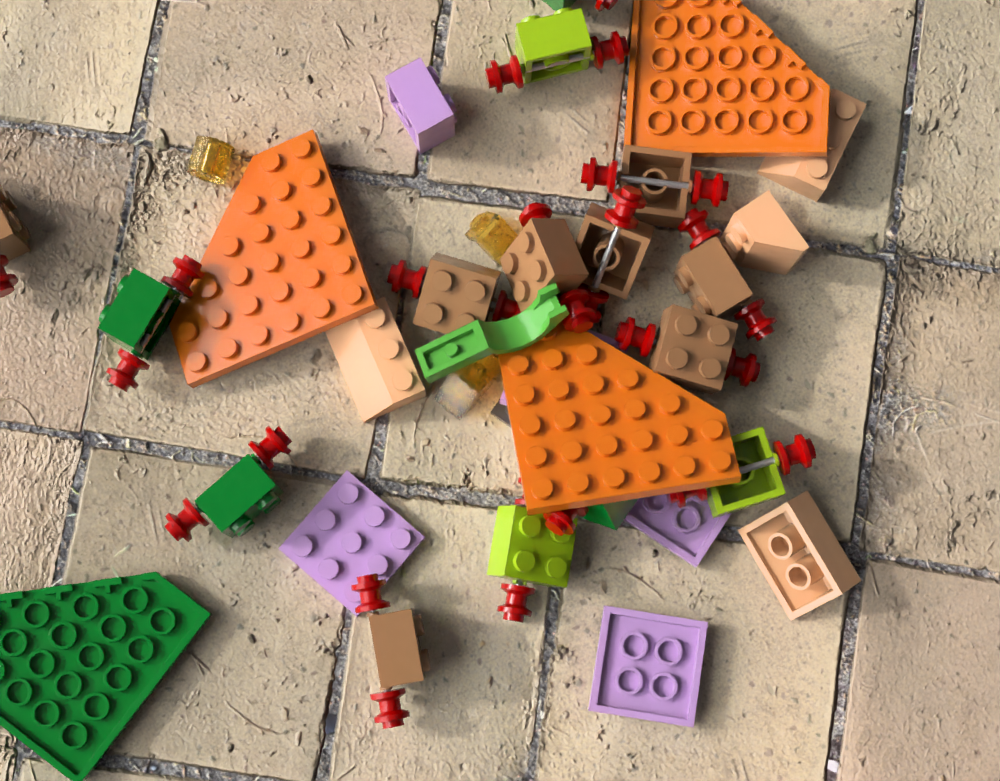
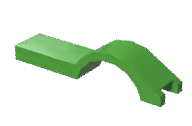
[414,282,570,384]

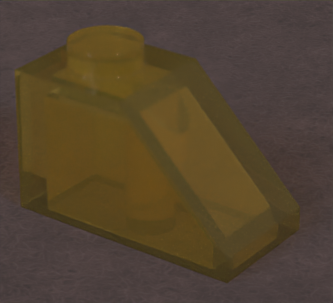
[433,354,501,420]

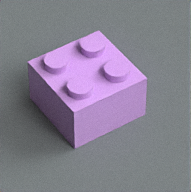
[385,57,457,154]

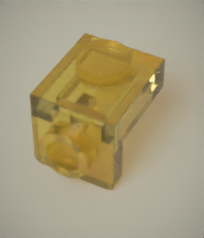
[465,211,518,267]

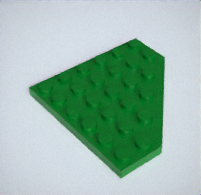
[0,572,213,781]

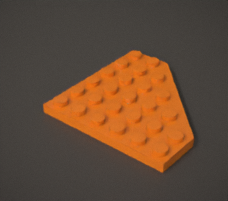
[624,0,831,157]
[169,129,378,388]
[497,318,741,516]

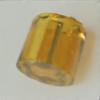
[186,136,235,184]

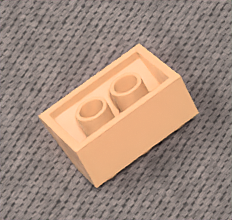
[757,89,867,202]
[720,190,809,275]
[325,297,426,423]
[738,490,862,620]

